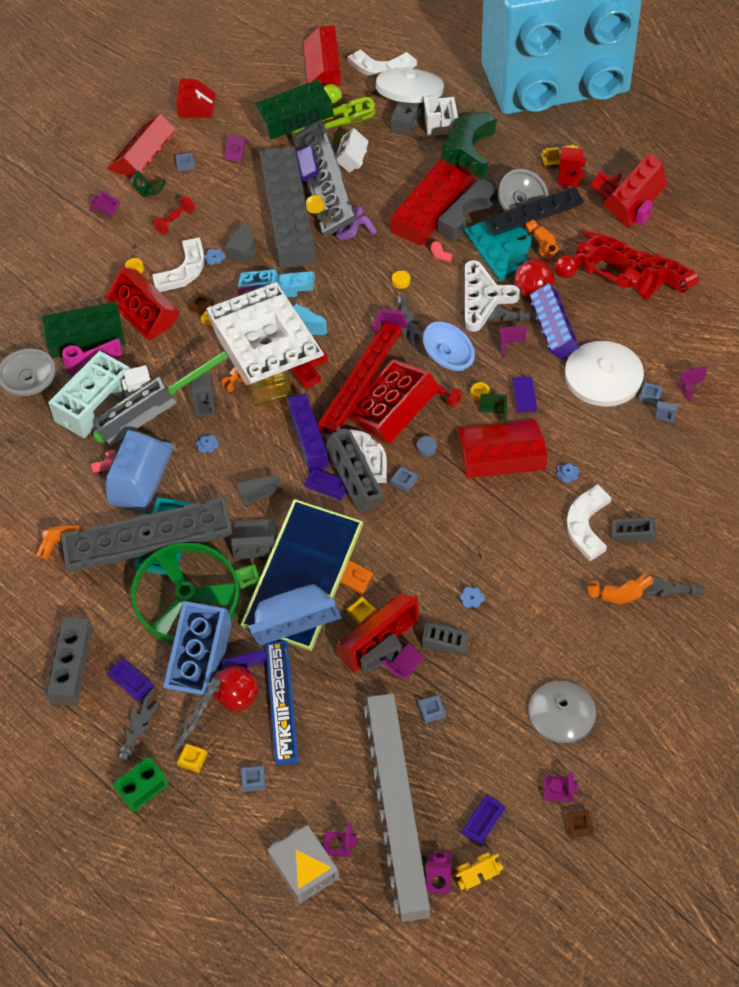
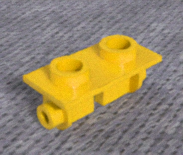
[541,144,578,166]
[452,852,503,891]

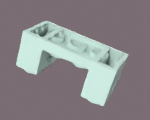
[48,351,130,439]

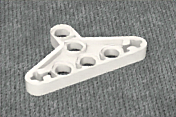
[465,260,520,332]

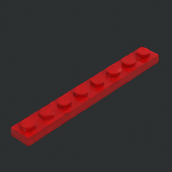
[318,322,402,434]

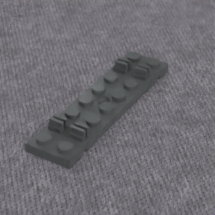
[292,119,357,237]
[61,497,233,573]

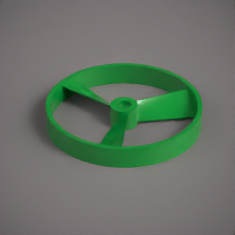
[131,543,239,645]

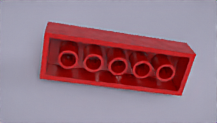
[390,158,476,246]

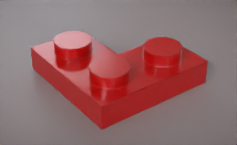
[289,344,328,390]

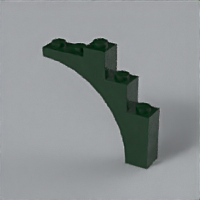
[441,112,497,180]

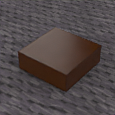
[188,293,214,315]
[565,810,594,839]

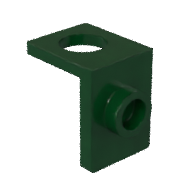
[131,170,166,198]
[480,394,507,424]

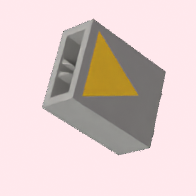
[268,825,339,904]

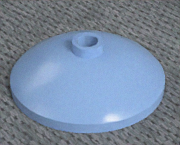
[423,322,475,371]

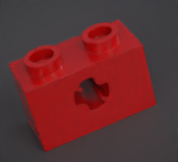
[558,147,586,188]

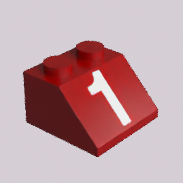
[176,79,216,118]

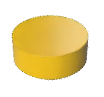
[306,195,325,214]
[125,258,144,273]
[392,271,410,289]
[470,382,490,402]

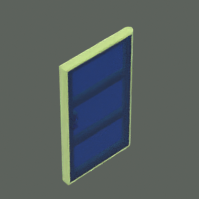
[240,499,363,651]

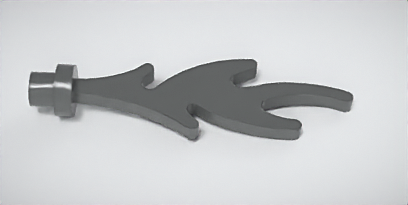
[396,295,423,353]
[460,306,530,322]
[623,576,703,598]
[173,677,222,750]
[118,689,158,762]

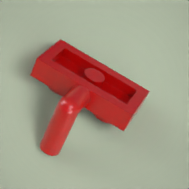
[589,171,622,200]

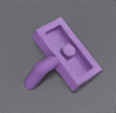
[336,206,377,240]

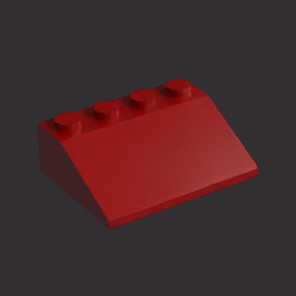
[347,359,440,444]
[457,419,548,479]

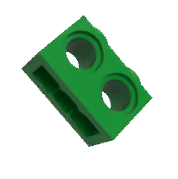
[112,757,169,813]

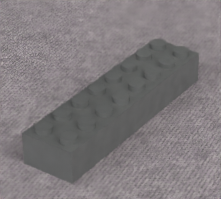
[260,146,316,268]

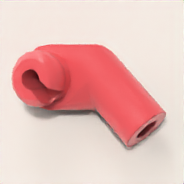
[430,241,453,263]
[91,450,116,473]

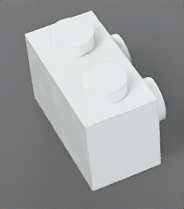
[336,128,369,172]
[121,365,151,398]

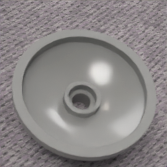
[498,169,549,211]
[0,349,56,396]
[528,681,596,743]

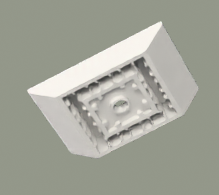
[206,282,324,385]

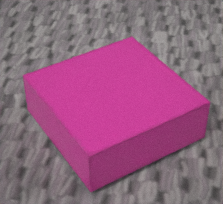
[636,200,652,226]

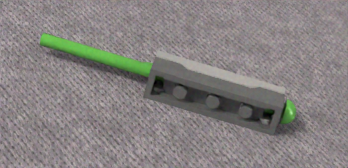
[93,351,229,446]

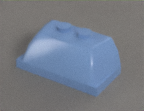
[106,430,174,512]
[249,584,342,646]
[163,601,231,696]

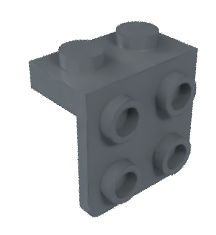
[232,520,276,559]

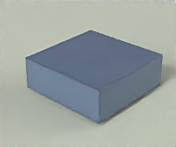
[175,153,195,171]
[639,382,663,405]
[654,401,678,423]
[390,466,418,493]
[418,695,446,724]
[241,765,266,792]

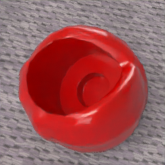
[514,259,555,299]
[212,665,258,712]

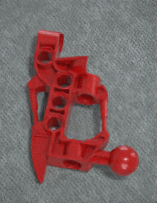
[554,231,699,300]

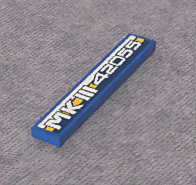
[266,641,299,766]

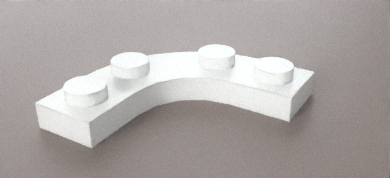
[347,50,417,77]
[152,237,205,292]
[327,429,387,483]
[567,484,611,561]

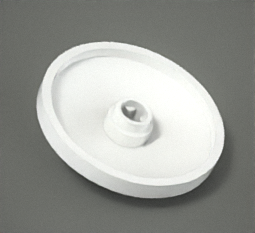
[376,68,444,103]
[565,341,644,407]

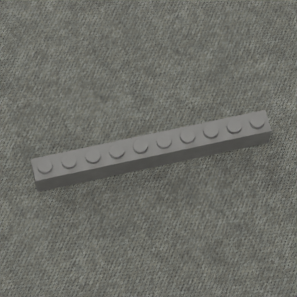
[364,693,430,922]

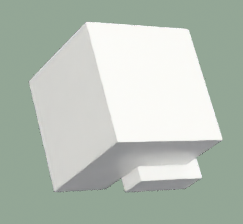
[424,96,458,137]

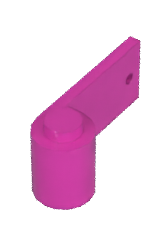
[62,339,122,375]

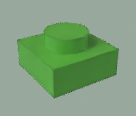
[235,564,260,592]

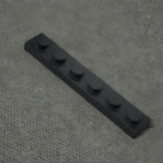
[484,187,584,237]

